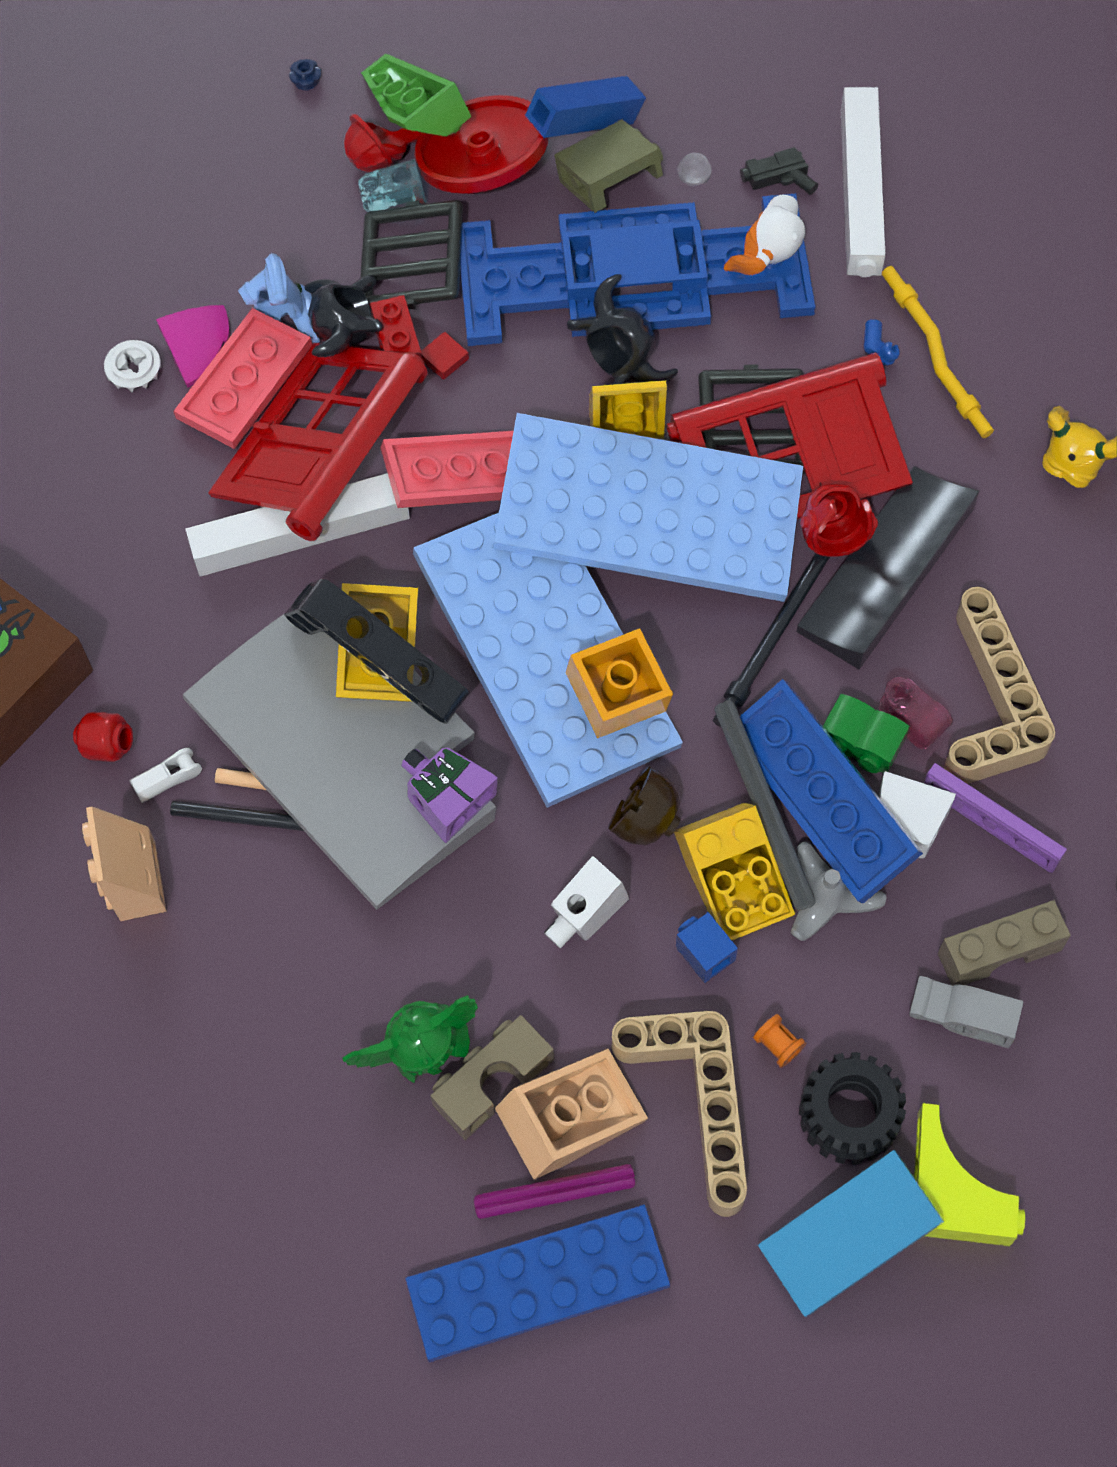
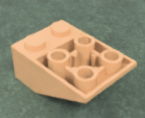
[82,806,167,921]

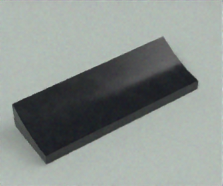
[796,466,980,670]

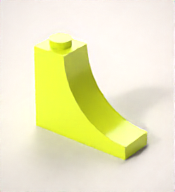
[914,1103,1025,1246]

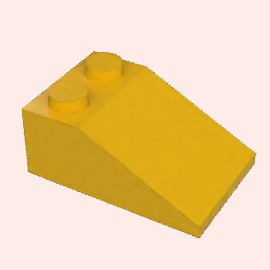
[589,381,667,440]
[336,583,418,702]

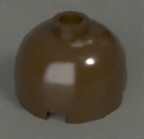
[608,767,681,845]

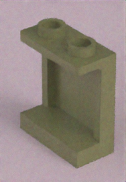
[554,119,663,213]

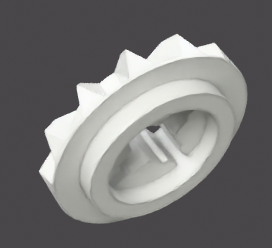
[104,340,162,392]

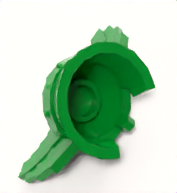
[342,995,478,1083]

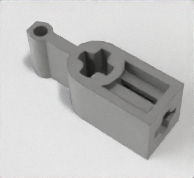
[909,976,1024,1049]

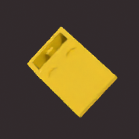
[674,803,795,940]

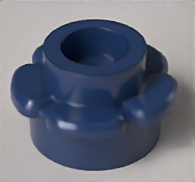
[289,59,321,90]

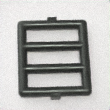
[360,200,463,310]
[698,365,805,475]

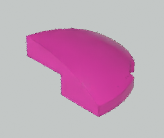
[156,305,230,388]

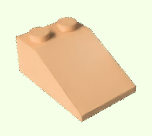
[495,1049,648,1180]

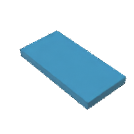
[758,1150,945,1317]

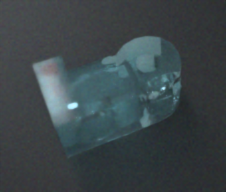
[358,159,427,212]

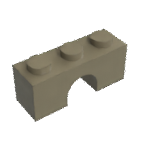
[938,900,1071,986]
[430,1015,554,1140]

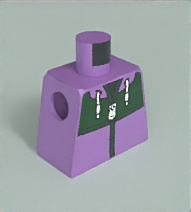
[401,747,498,843]

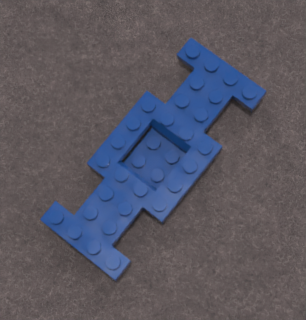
[460,193,815,346]

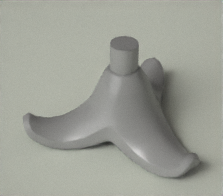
[791,842,886,941]

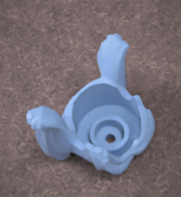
[238,253,320,344]

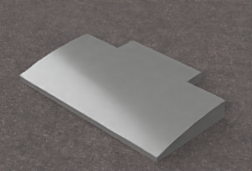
[183,614,496,910]

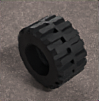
[799,1052,906,1165]

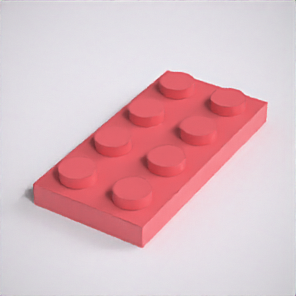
[174,308,312,449]
[380,431,513,508]

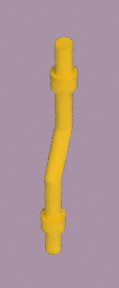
[881,266,994,439]

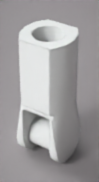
[129,748,202,803]

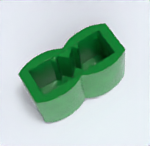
[823,694,910,773]

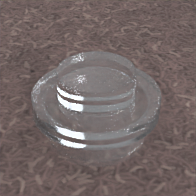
[678,153,712,186]

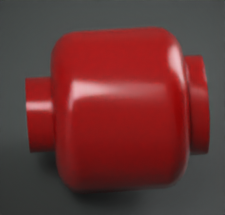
[73,711,133,762]

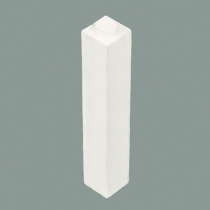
[841,87,885,277]
[186,473,410,577]

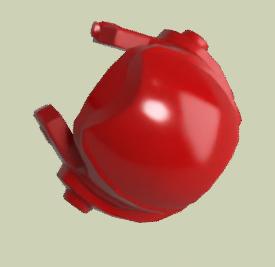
[800,484,878,557]

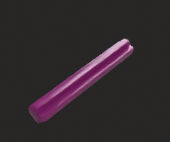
[474,1164,635,1219]

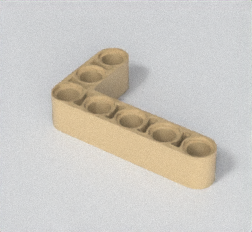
[944,587,1055,784]
[611,1011,747,1217]

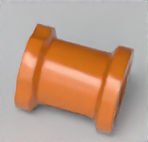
[753,1014,807,1068]

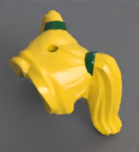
[1042,406,1117,488]

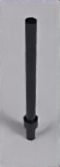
[713,553,830,727]
[170,800,304,831]

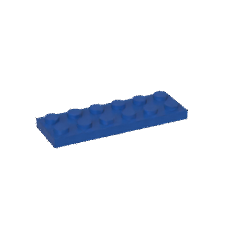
[740,679,923,904]
[406,1205,670,1362]

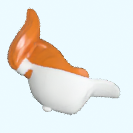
[724,195,805,275]

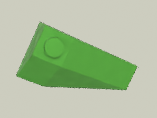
[361,54,472,137]

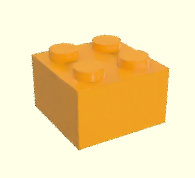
[565,628,673,739]

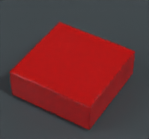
[421,331,469,380]

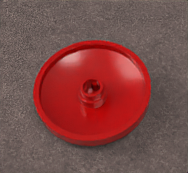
[414,95,549,193]

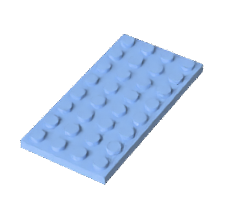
[493,413,803,602]
[413,513,683,808]

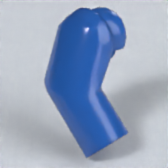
[864,319,900,366]

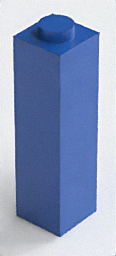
[525,76,646,138]

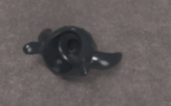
[567,274,678,385]
[304,275,384,357]

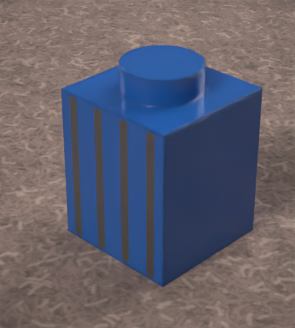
[676,912,738,983]

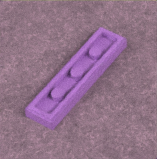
[924,763,1067,873]

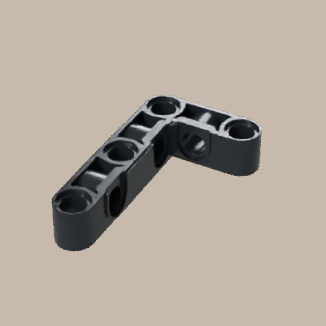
[284,578,469,724]

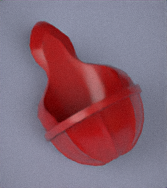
[344,113,421,172]

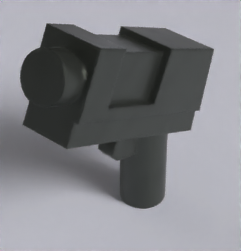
[740,147,818,195]

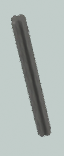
[714,700,816,911]

